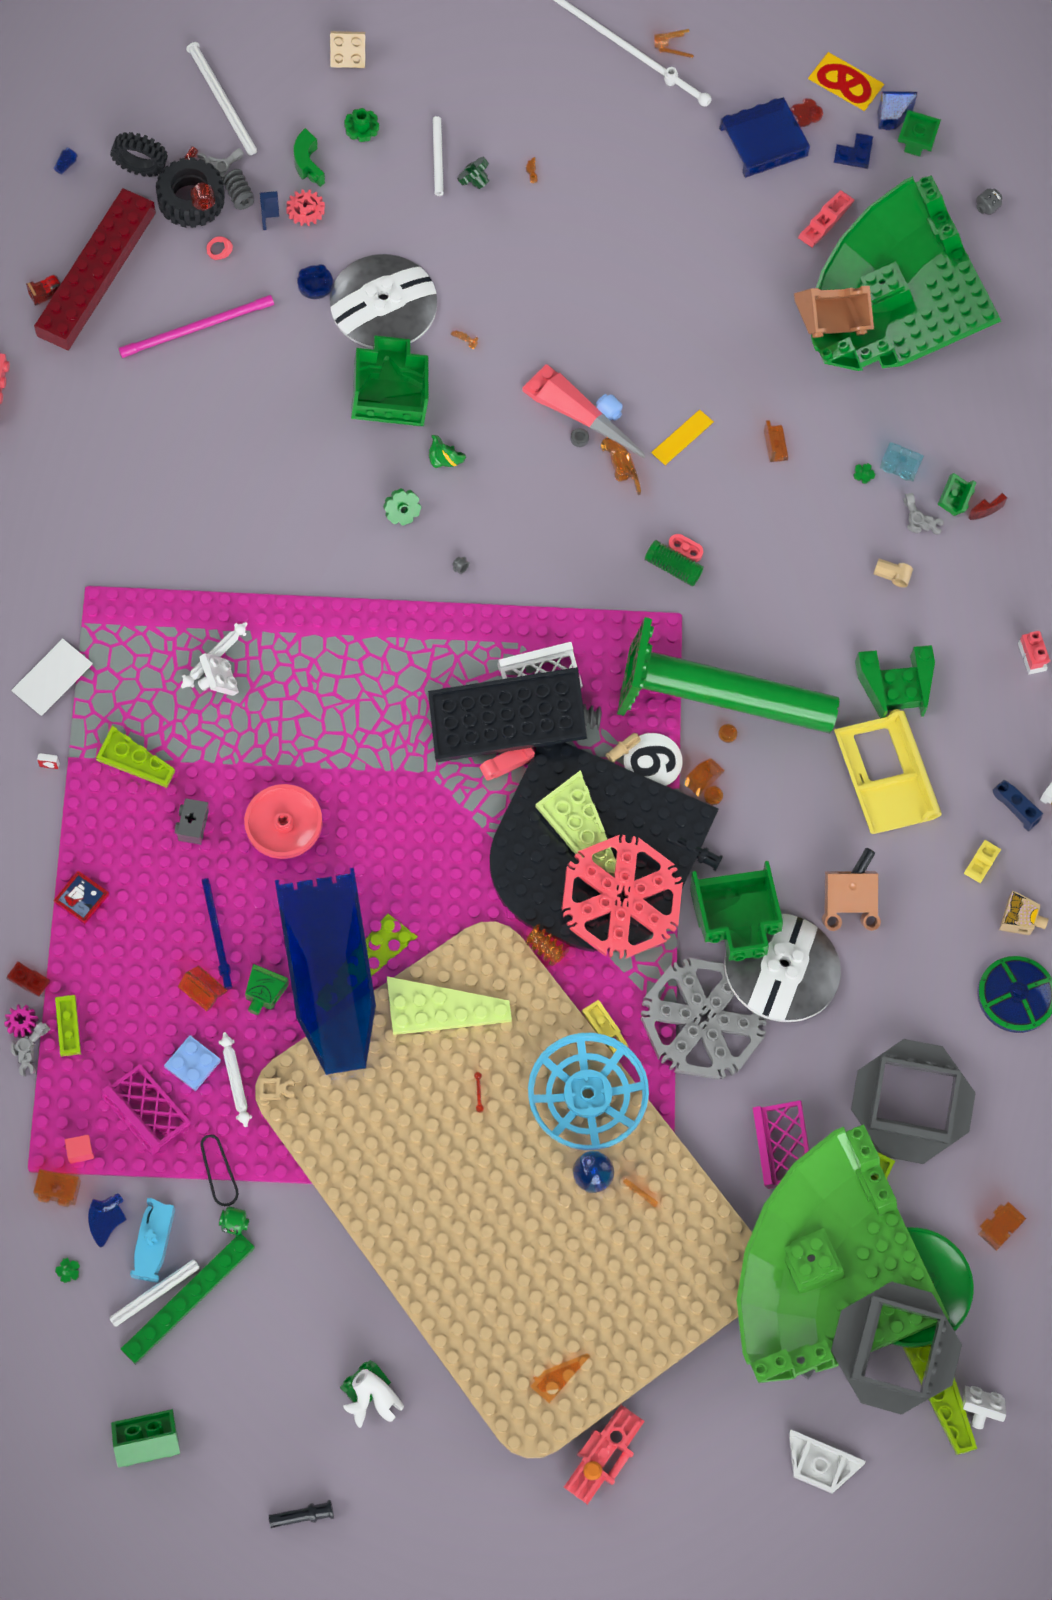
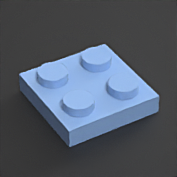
[164,1036,221,1091]

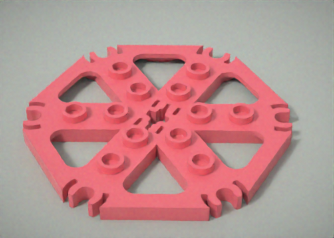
[561,835,683,959]

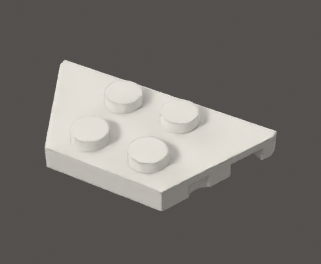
[789,1430,866,1494]

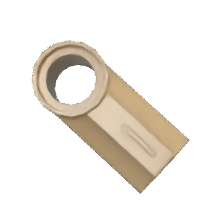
[874,559,913,587]

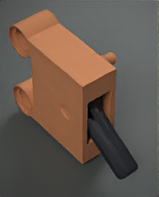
[822,848,881,931]

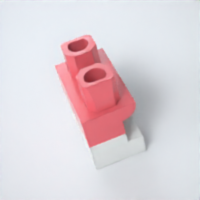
[1018,631,1050,675]

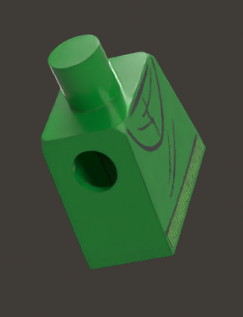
[245,964,289,1015]

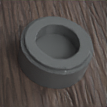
[571,428,589,447]

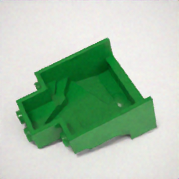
[351,336,429,427]
[690,861,783,961]

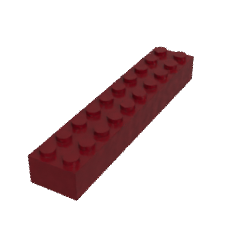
[34,188,156,351]

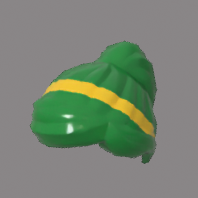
[429,435,466,468]

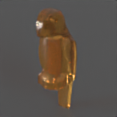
[601,437,641,495]

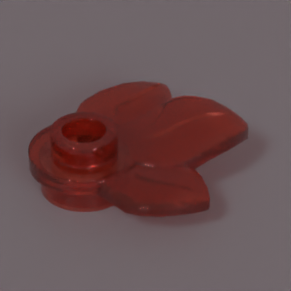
[789,98,823,127]

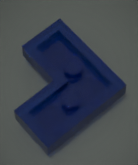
[833,133,873,169]

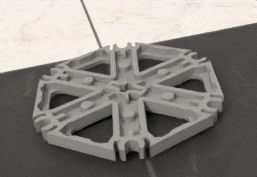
[641,958,767,1080]

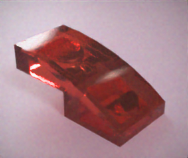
[968,493,1007,520]

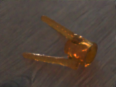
[654,29,694,58]

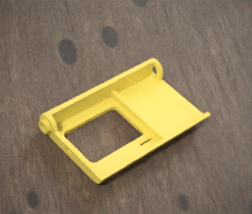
[834,709,942,834]

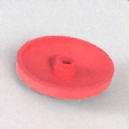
[244,784,322,859]

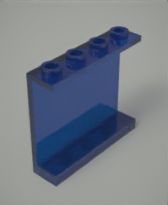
[719,97,810,178]

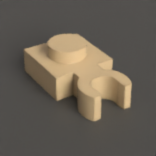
[259,1078,294,1100]

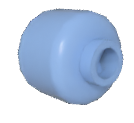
[596,394,623,421]

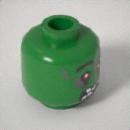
[218,1206,250,1236]

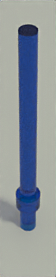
[202,878,232,990]

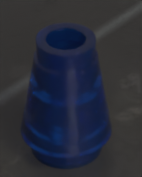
[53,147,78,175]

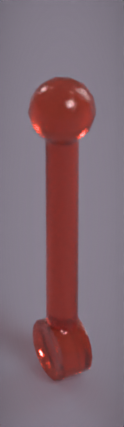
[474,1072,484,1113]

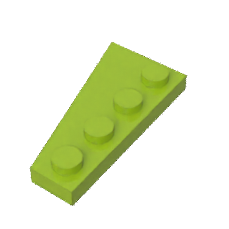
[96,725,175,788]

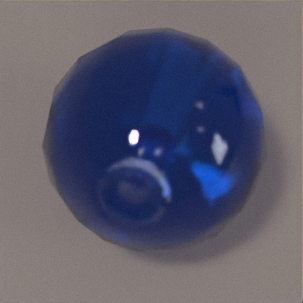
[572,1151,614,1193]

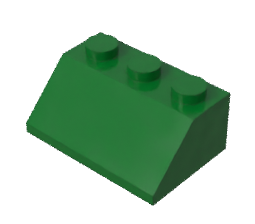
[111,1409,180,1467]

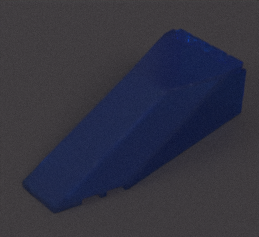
[275,868,376,1075]

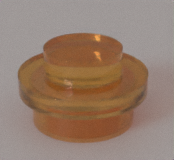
[718,724,737,743]
[704,786,723,805]

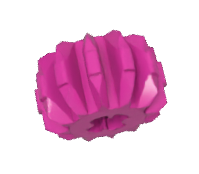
[4,1004,39,1038]

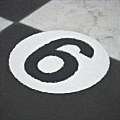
[624,733,682,786]

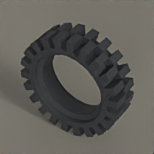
[110,132,168,177]

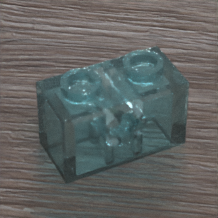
[880,442,924,482]

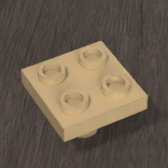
[330,31,365,68]

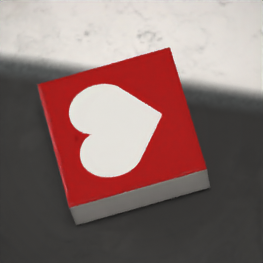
[37,753,60,769]

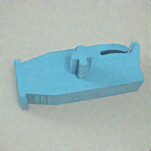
[130,1198,175,1283]

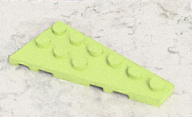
[535,770,618,888]

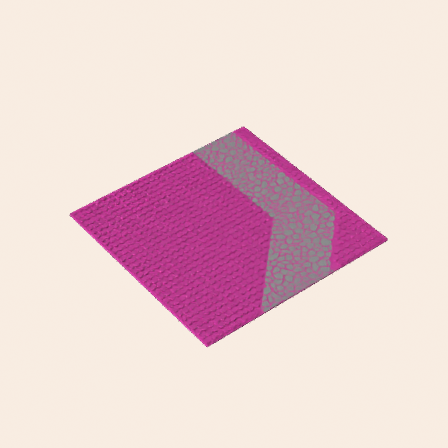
[28,586,682,1184]

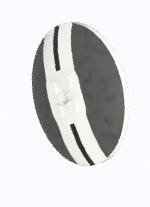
[330,254,437,348]
[724,913,841,1022]

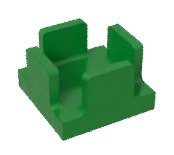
[898,110,941,157]

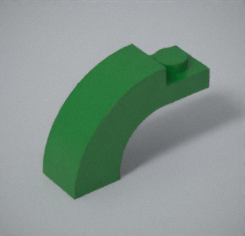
[294,128,325,187]

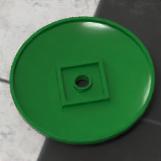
[892,1227,974,1348]

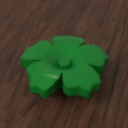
[853,463,876,484]
[55,1258,80,1283]

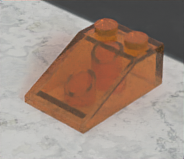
[530,1354,590,1403]

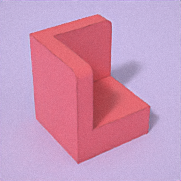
[65,1135,94,1164]

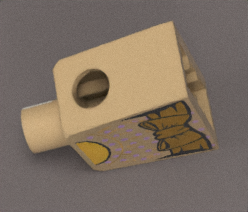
[999,891,1049,935]

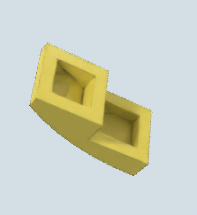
[964,840,1001,883]

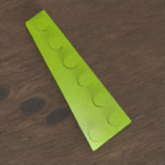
[316,914,418,1013]
[902,1345,978,1455]

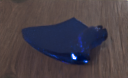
[88,1193,127,1248]

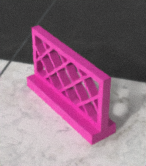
[102,1064,191,1156]
[753,1100,809,1189]

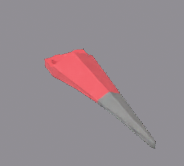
[522,364,645,458]

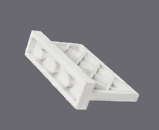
[497,642,583,687]

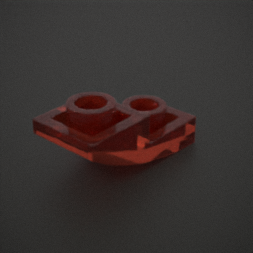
[6,961,50,997]

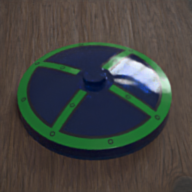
[977,956,1052,1033]

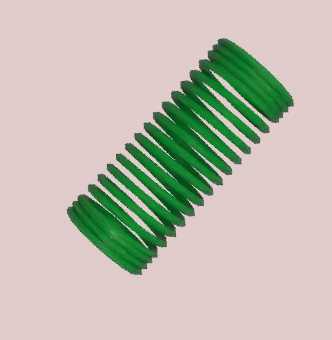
[645,540,704,587]

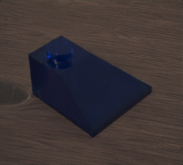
[877,91,917,130]

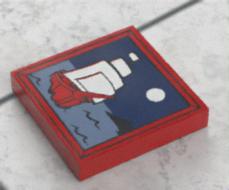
[53,871,109,924]

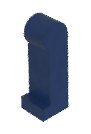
[992,780,1044,832]

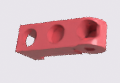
[479,748,535,781]

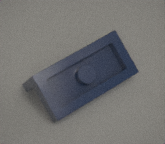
[260,191,280,230]

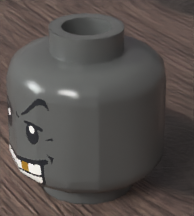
[976,188,1003,215]

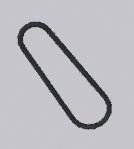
[200,1134,239,1206]

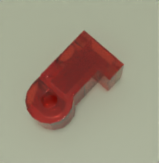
[26,275,61,306]

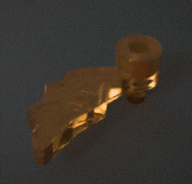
[526,157,538,183]
[451,330,479,349]

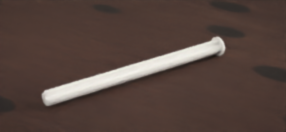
[186,42,257,156]

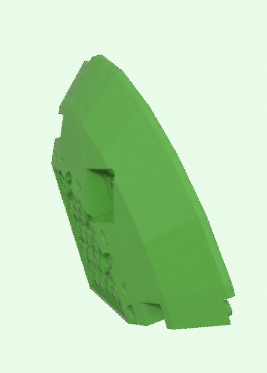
[737,1124,949,1383]

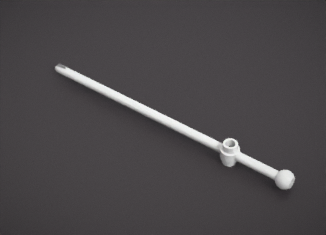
[553,0,712,106]

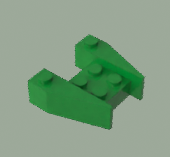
[855,645,935,719]

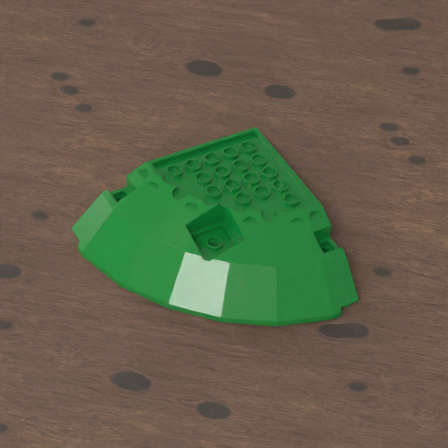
[811,175,1001,371]

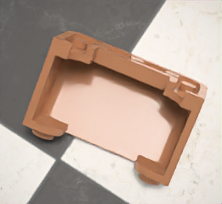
[794,286,874,338]

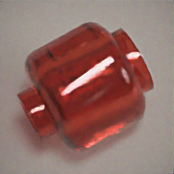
[190,183,215,210]

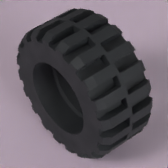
[156,157,225,228]

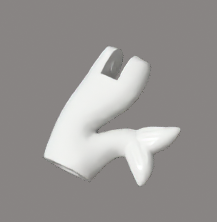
[343,1369,404,1428]

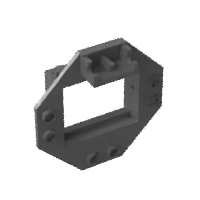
[851,1039,976,1164]
[831,1281,962,1415]

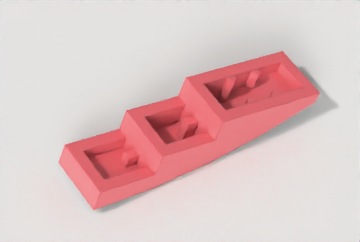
[798,190,855,248]

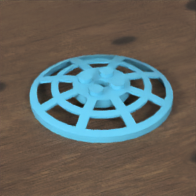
[528,1033,649,1150]

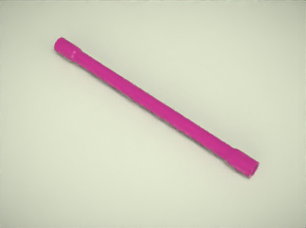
[118,295,274,358]

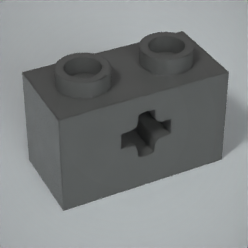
[175,798,209,845]

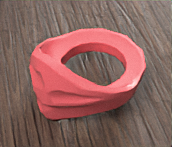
[206,236,233,260]

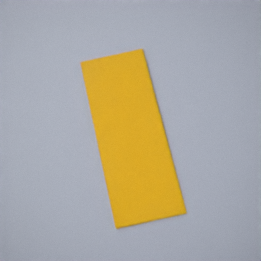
[651,409,714,465]

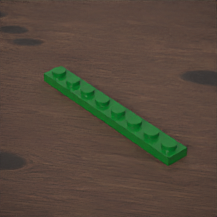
[121,1234,255,1365]

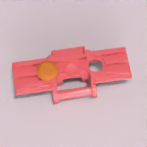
[564,1405,645,1505]

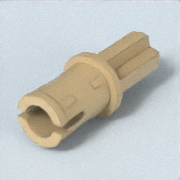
[606,733,641,763]

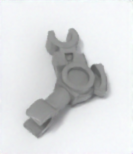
[197,148,244,179]
[903,493,944,535]
[11,1022,50,1076]

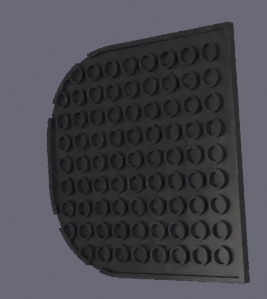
[490,743,719,952]

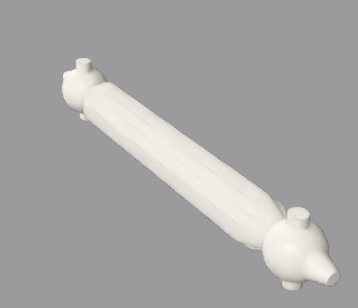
[181,622,247,689]
[219,1032,252,1127]

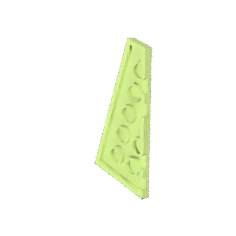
[387,976,512,1035]

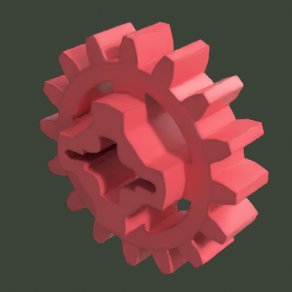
[286,189,325,226]

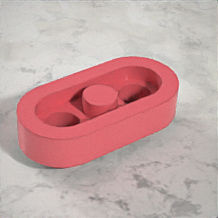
[668,534,703,562]

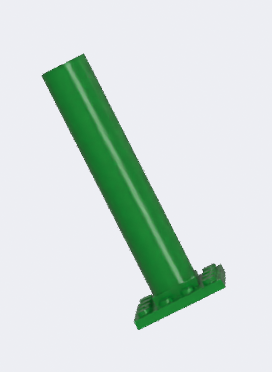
[617,617,840,734]

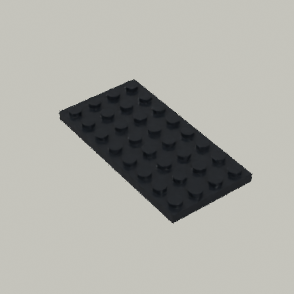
[428,667,587,763]

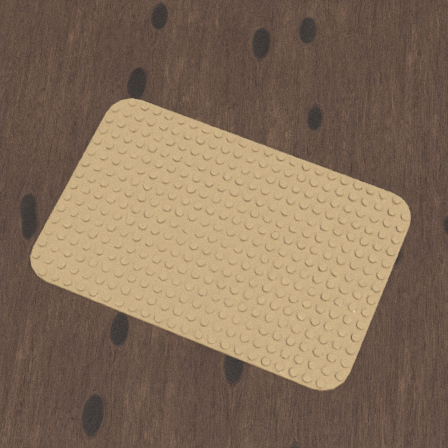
[256,922,752,1458]

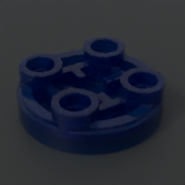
[297,264,333,299]

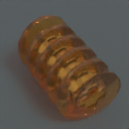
[526,924,569,966]

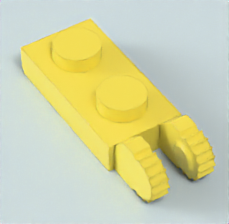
[582,1000,628,1054]

